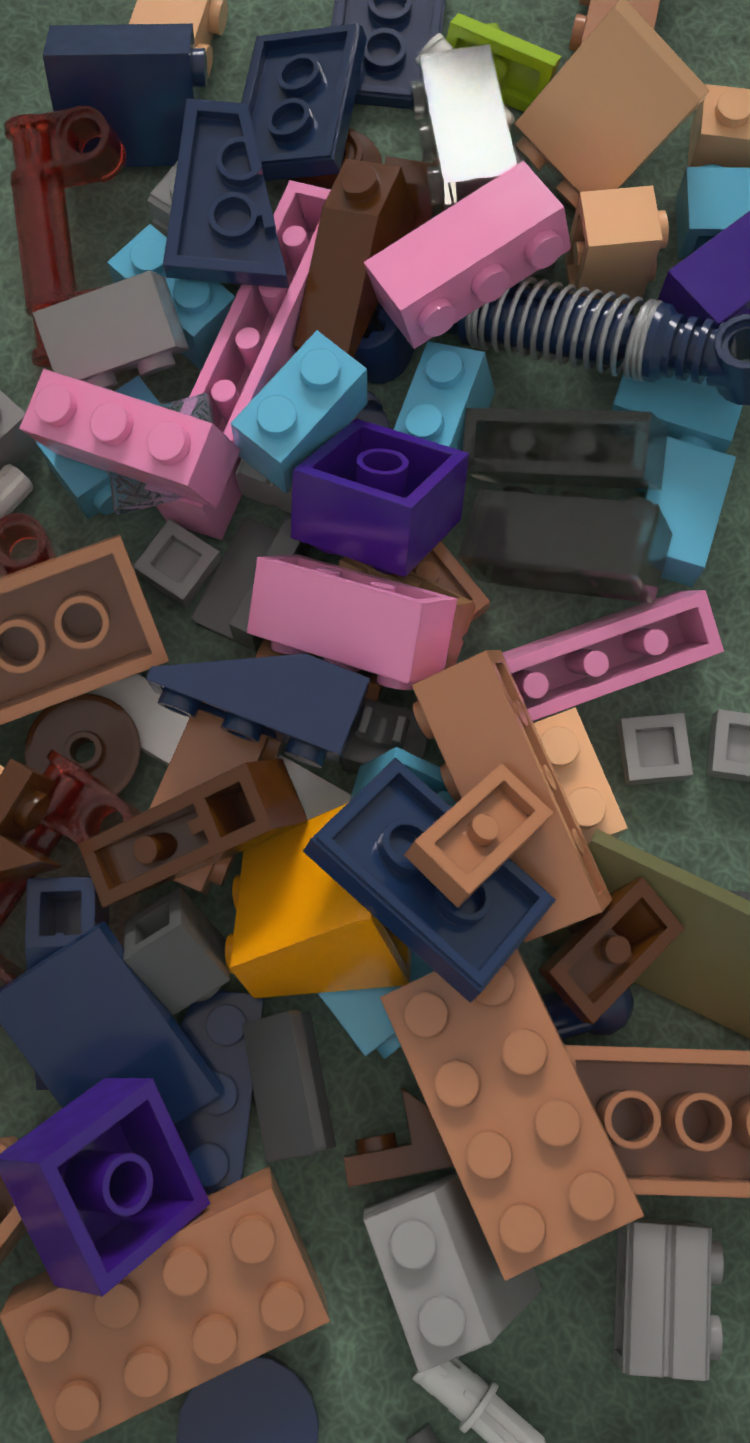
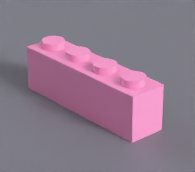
[502,590,724,721]

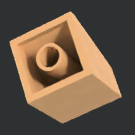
[514,0,710,211]

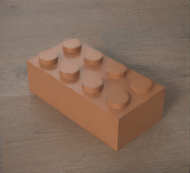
[0,534,169,725]
[380,948,644,1280]
[565,1045,750,1198]
[0,1166,330,1443]

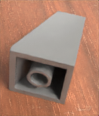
[363,1169,542,1373]

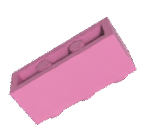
[364,161,571,349]
[19,369,241,509]
[247,554,457,690]

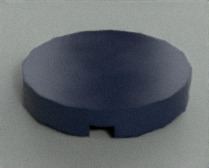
[176,1354,320,1443]

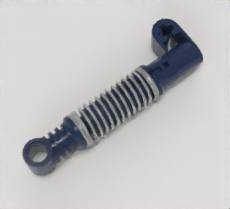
[353,277,750,405]

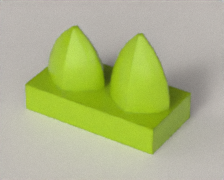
[446,13,561,112]

